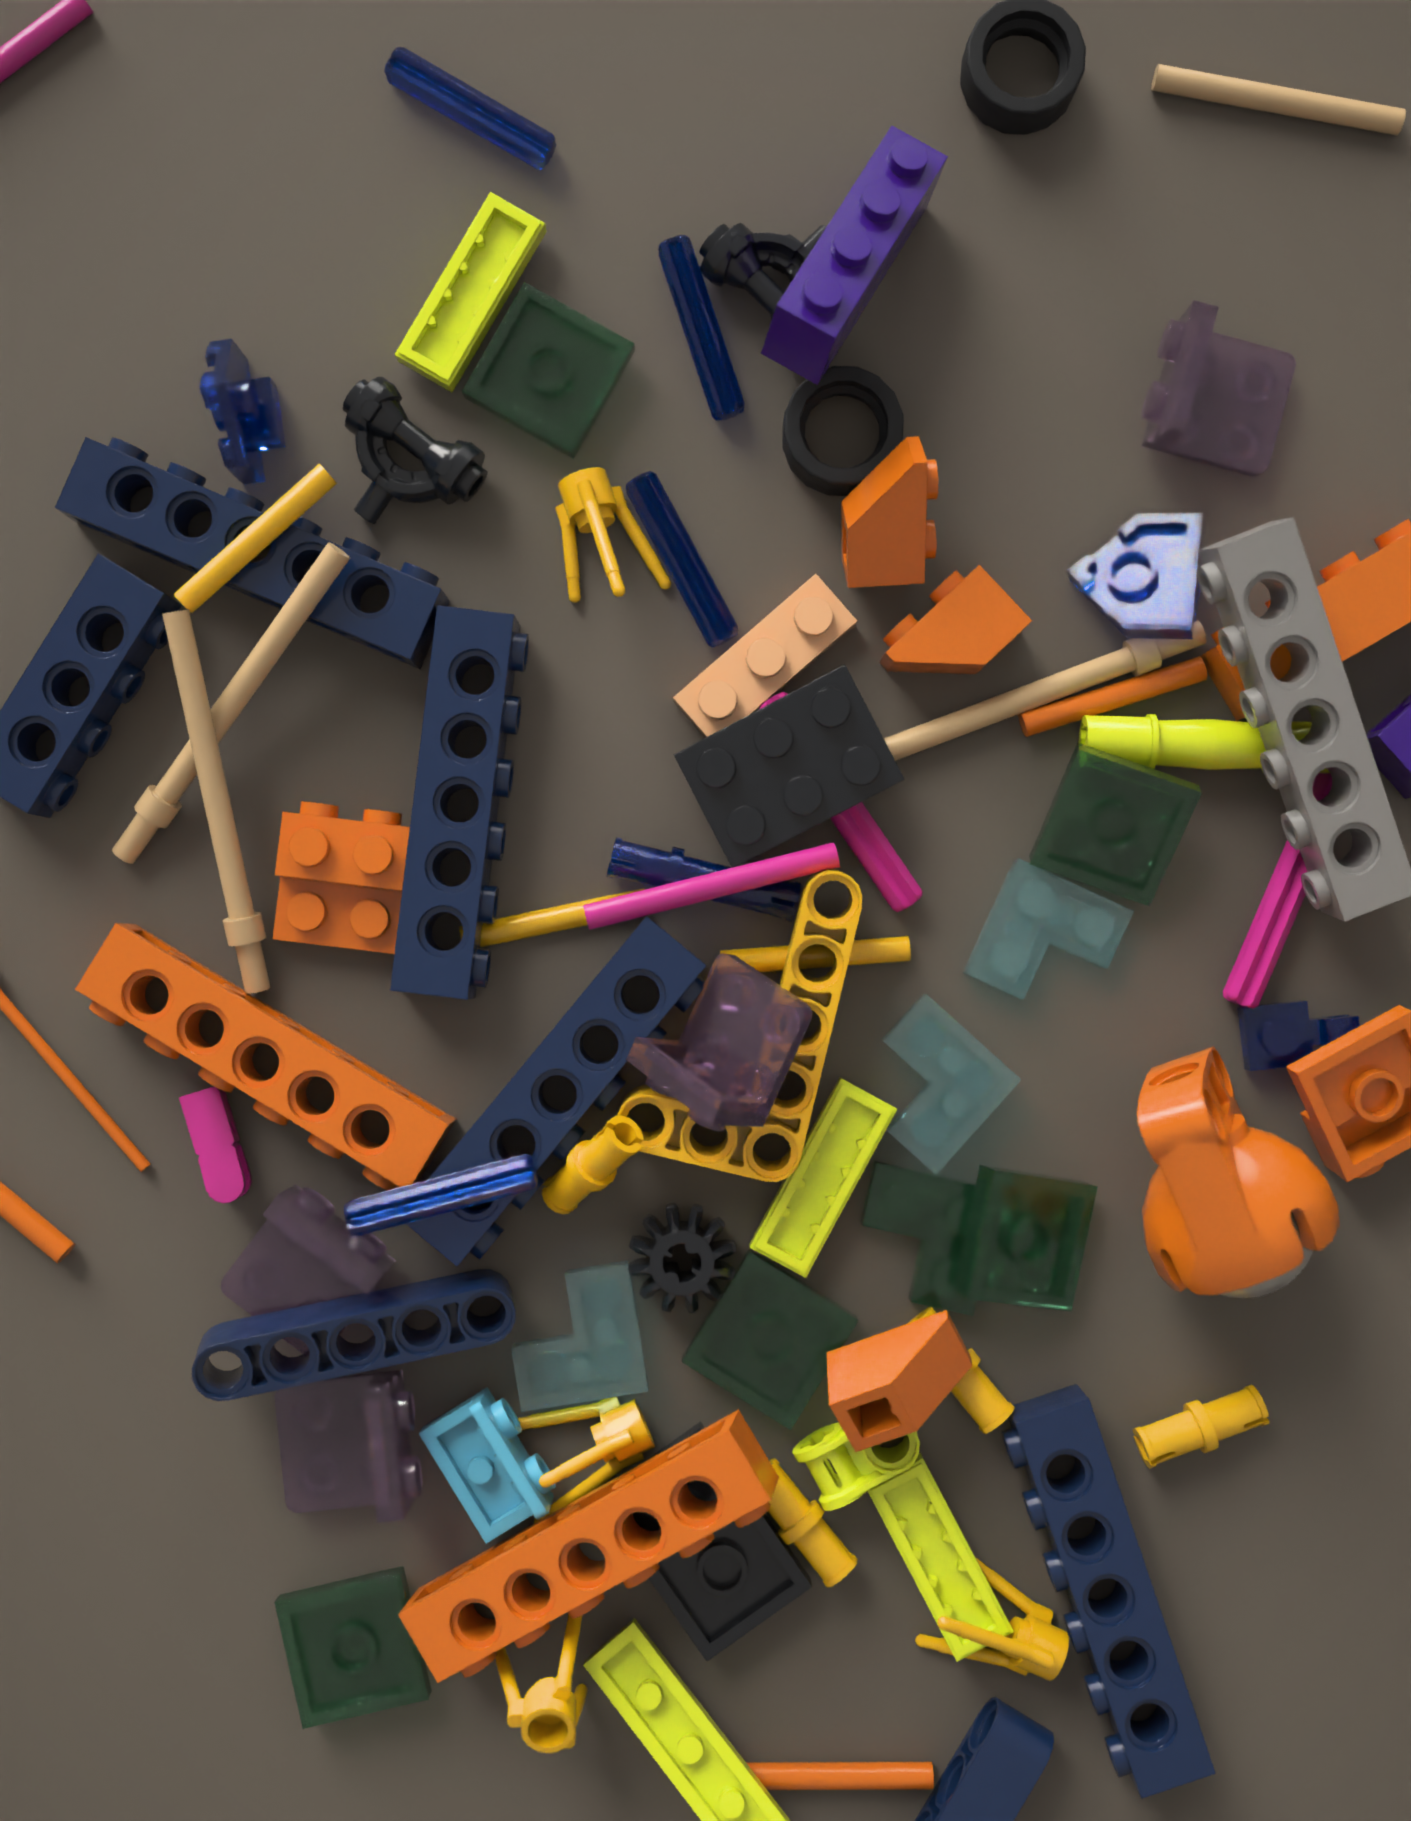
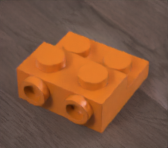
[272,801,410,954]
[1286,1005,1411,1182]

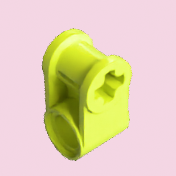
[792,1422,920,1511]

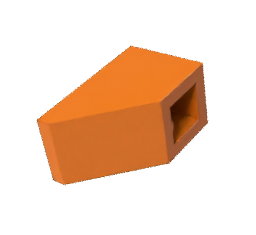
[841,436,938,588]
[879,565,1032,674]
[826,1310,972,1452]

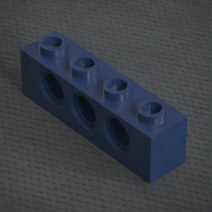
[0,553,182,818]

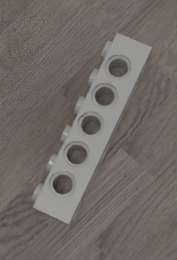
[1197,517,1411,922]

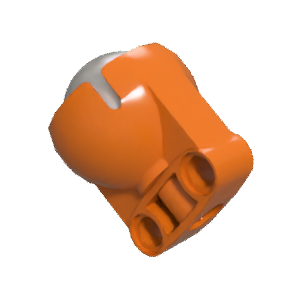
[1137,1046,1340,1298]

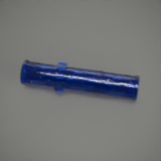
[606,837,801,922]

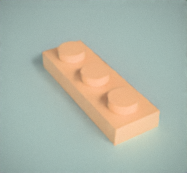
[673,574,857,738]

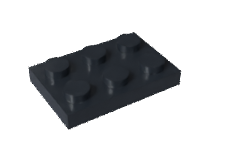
[674,664,905,868]
[633,1421,812,1661]

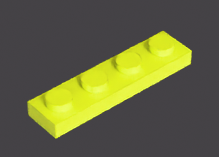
[583,1618,791,1821]

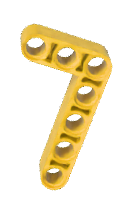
[617,869,862,1182]

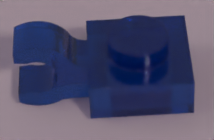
[1237,1000,1360,1071]

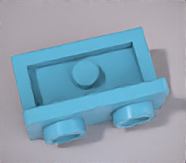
[419,1387,556,1544]

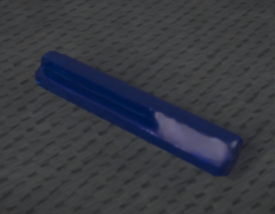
[384,47,557,169]
[658,235,745,421]
[626,471,738,647]
[344,1154,538,1237]

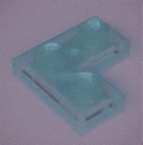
[963,858,1134,1000]
[881,993,1022,1175]
[511,1260,649,1412]

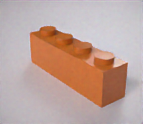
[1200,519,1411,721]

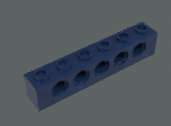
[55,437,450,669]
[390,605,529,1000]
[397,916,708,1266]
[1001,1384,1216,1799]

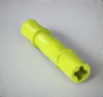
[1078,714,1330,773]

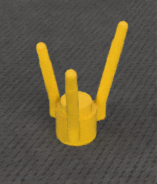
[555,467,671,603]
[518,1394,655,1523]
[915,1558,1069,1681]
[495,1613,588,1753]

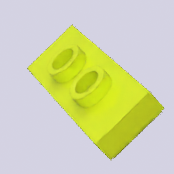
[394,192,547,392]
[749,1077,897,1278]
[868,1453,1014,1662]

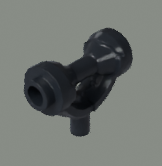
[699,223,827,320]
[343,376,488,524]

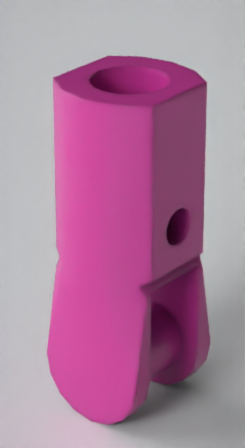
[179,1087,252,1203]

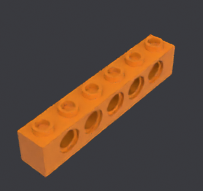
[75,923,457,1192]
[398,1409,779,1683]

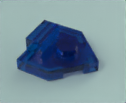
[200,339,286,485]
[1067,513,1203,639]

